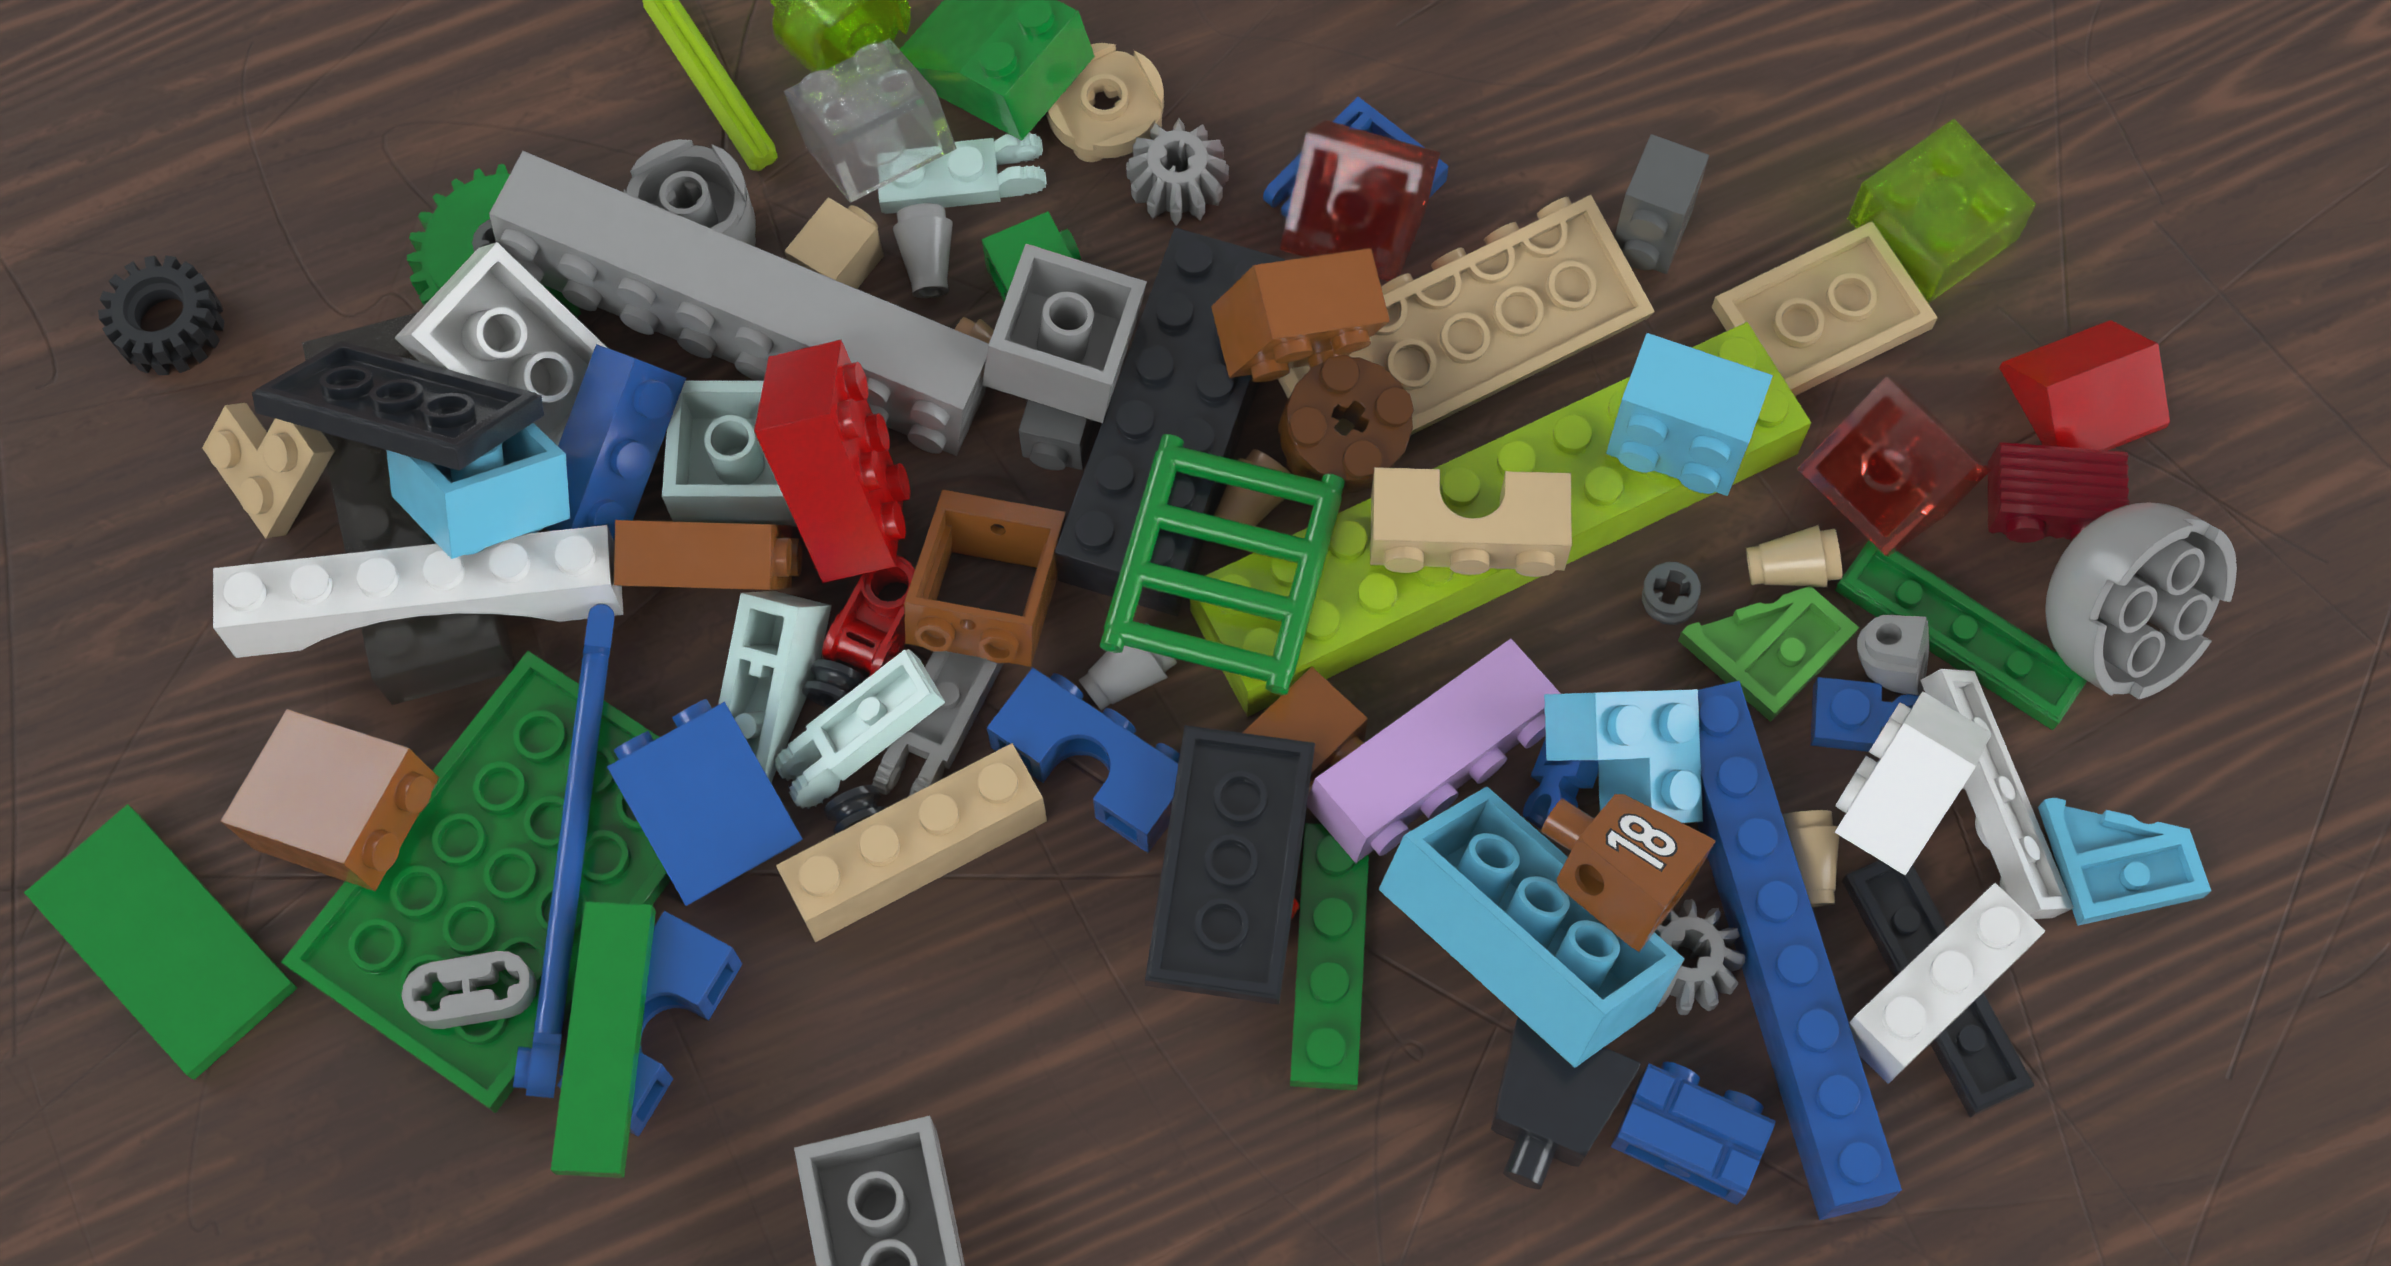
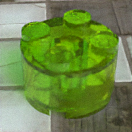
[770,0,911,90]

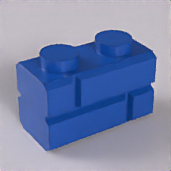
[1611,1062,1776,1205]

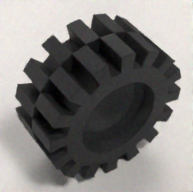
[98,255,225,375]

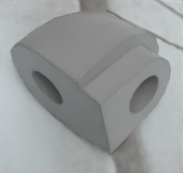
[1857,615,1929,696]

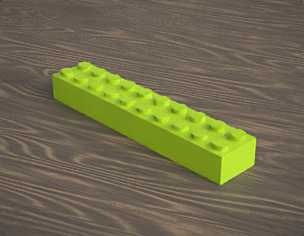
[1190,322,1811,717]

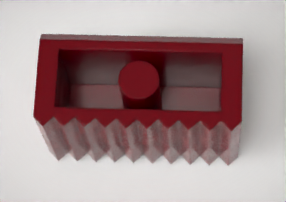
[1988,442,2130,543]

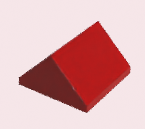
[1999,320,2170,451]

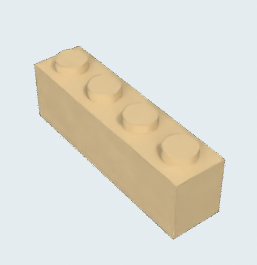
[776,743,1047,942]

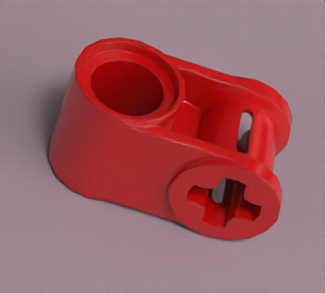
[822,556,915,676]

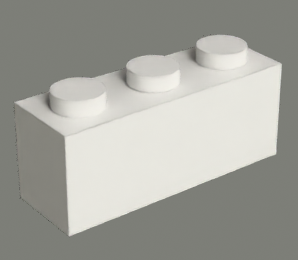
[1849,883,2045,1084]

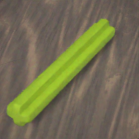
[642,0,778,171]

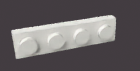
[1920,669,2074,919]

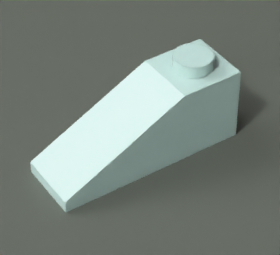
[718,591,832,782]

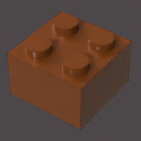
[1211,248,1390,382]

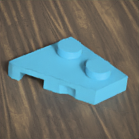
[2038,798,2211,926]

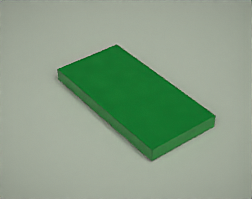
[24,804,298,1080]

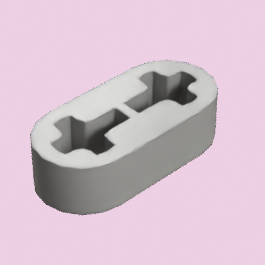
[402,951,537,1029]

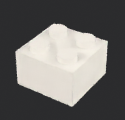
[1835,691,1992,875]

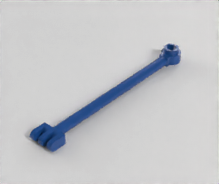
[513,604,615,1098]

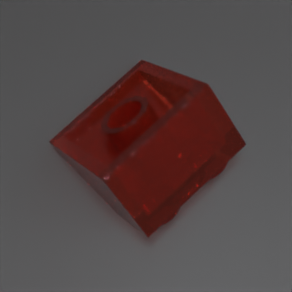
[1280,120,1440,281]
[1797,377,1991,556]

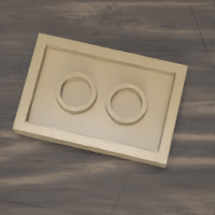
[1712,221,1938,396]

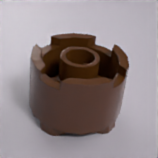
[1278,354,1414,493]

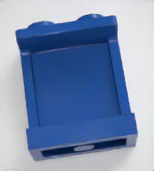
[607,699,803,906]

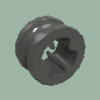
[1642,562,1701,625]

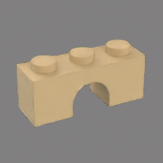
[1370,467,1572,577]

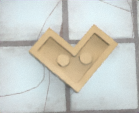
[202,403,335,539]

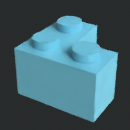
[1544,689,1703,823]

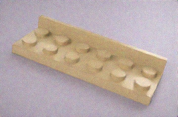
[1278,195,1655,436]

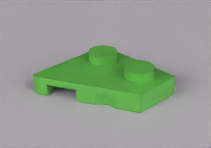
[1678,586,1859,722]

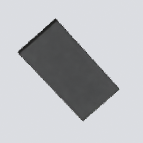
[252,341,544,470]
[1145,725,1315,1005]

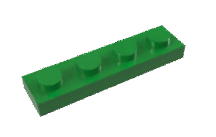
[1290,823,1369,1091]

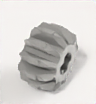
[1126,118,1229,226]
[1655,899,1745,1015]

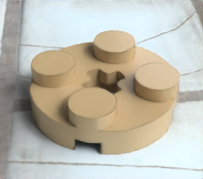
[1046,43,1164,162]

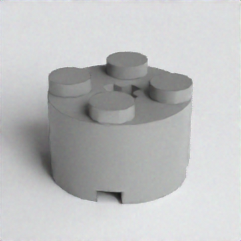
[624,139,756,247]

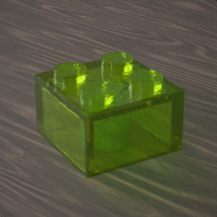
[1848,119,2036,304]

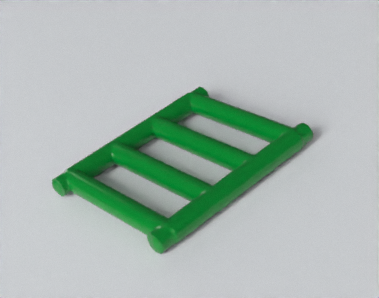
[1100,434,1345,695]

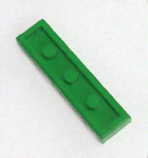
[1835,535,2087,731]
[551,901,656,1178]

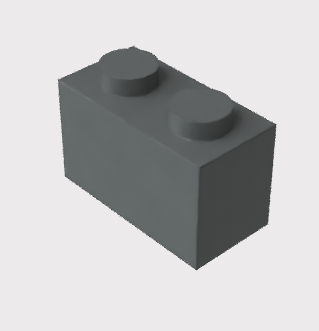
[1614,134,1709,274]

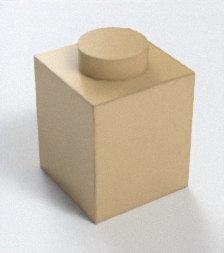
[784,197,884,289]

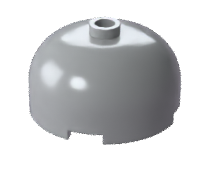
[2045,502,2237,699]

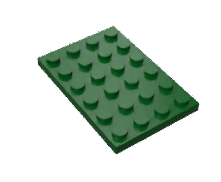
[281,651,671,1113]

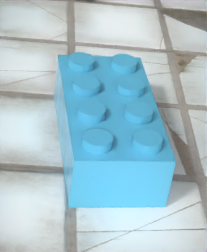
[1379,786,1685,1068]

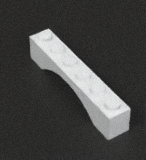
[213,525,623,658]

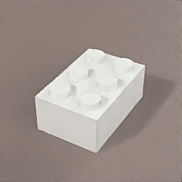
[395,242,607,446]

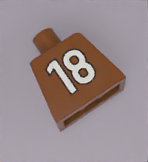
[1541,794,1716,952]

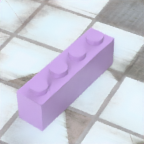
[1307,638,1561,863]

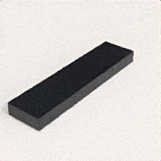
[1842,860,2035,1118]

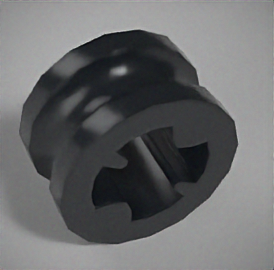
[802,659,866,709]
[823,785,886,835]

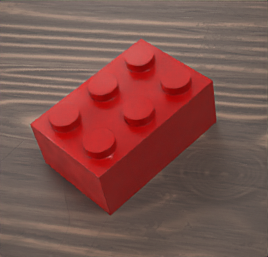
[754,339,910,583]

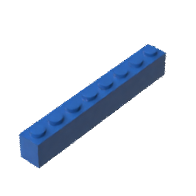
[1697,681,1902,1220]

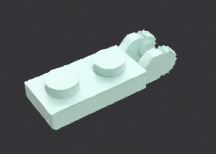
[875,132,1047,214]
[774,649,945,809]

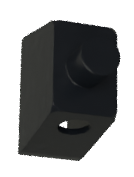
[1491,1017,1641,1190]

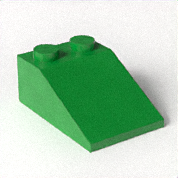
[887,0,1095,141]

